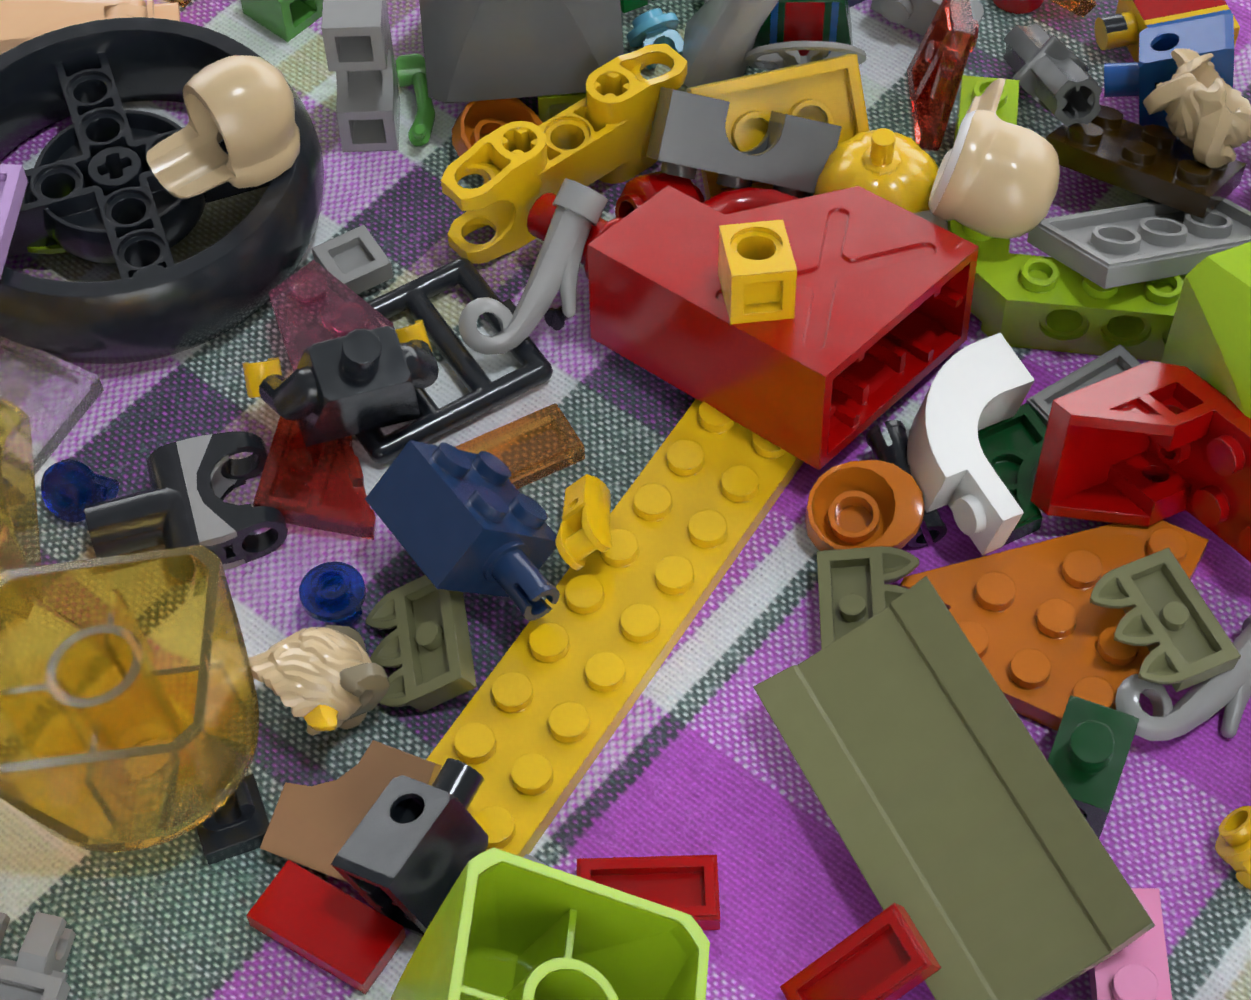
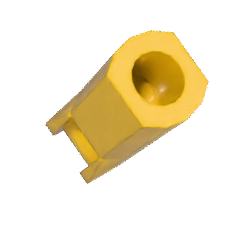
[555,474,612,570]

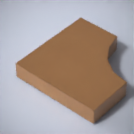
[260,740,442,883]

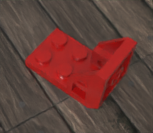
[1030,361,1251,563]

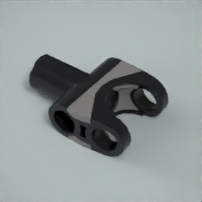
[84,431,288,577]

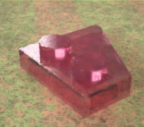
[268,259,394,372]

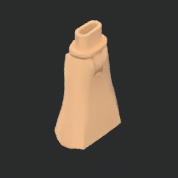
[0,0,181,55]

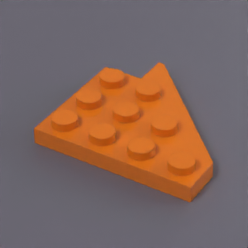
[900,520,1209,731]

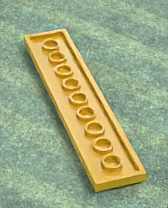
[426,399,804,857]

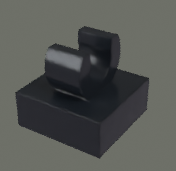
[187,774,270,865]

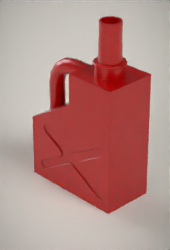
[527,185,979,470]

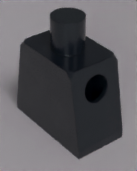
[331,758,488,937]

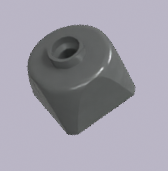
[419,0,624,103]

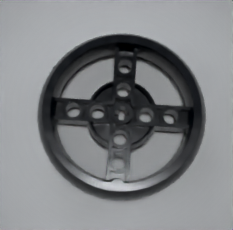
[0,17,324,364]

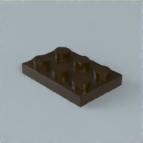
[1046,105,1247,219]

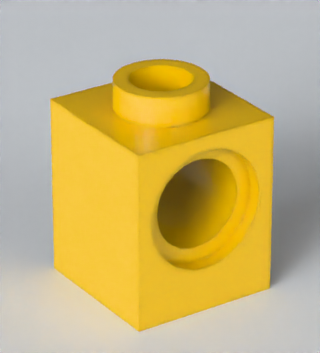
[718,219,797,325]

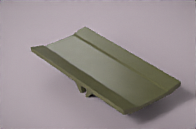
[753,576,1155,1000]

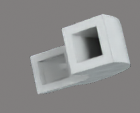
[907,333,1035,555]

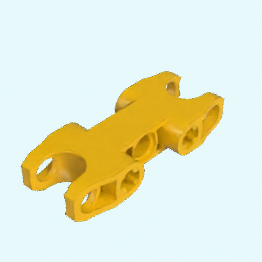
[441,44,687,264]

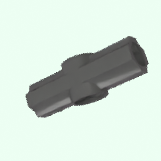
[1003,23,1102,127]

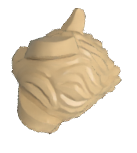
[1143,49,1251,168]

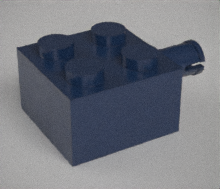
[365,440,560,621]

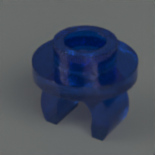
[299,562,366,627]

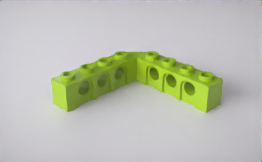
[947,75,1187,362]

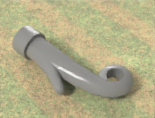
[458,178,608,355]
[1115,615,1251,741]

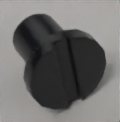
[544,305,568,331]

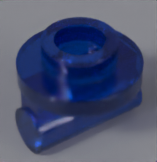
[41,459,119,522]

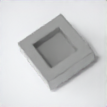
[312,225,394,302]

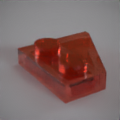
[907,0,979,151]
[253,416,376,540]

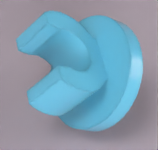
[626,8,684,70]

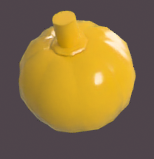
[813,128,939,213]

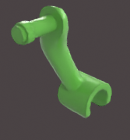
[395,53,435,147]

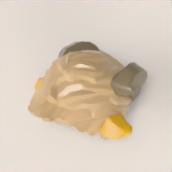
[244,625,390,736]

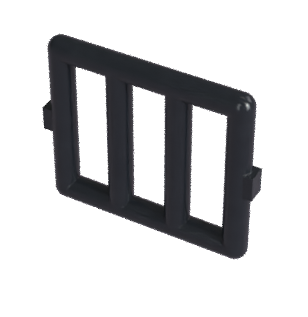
[294,258,553,464]

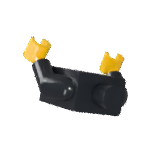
[242,320,439,447]

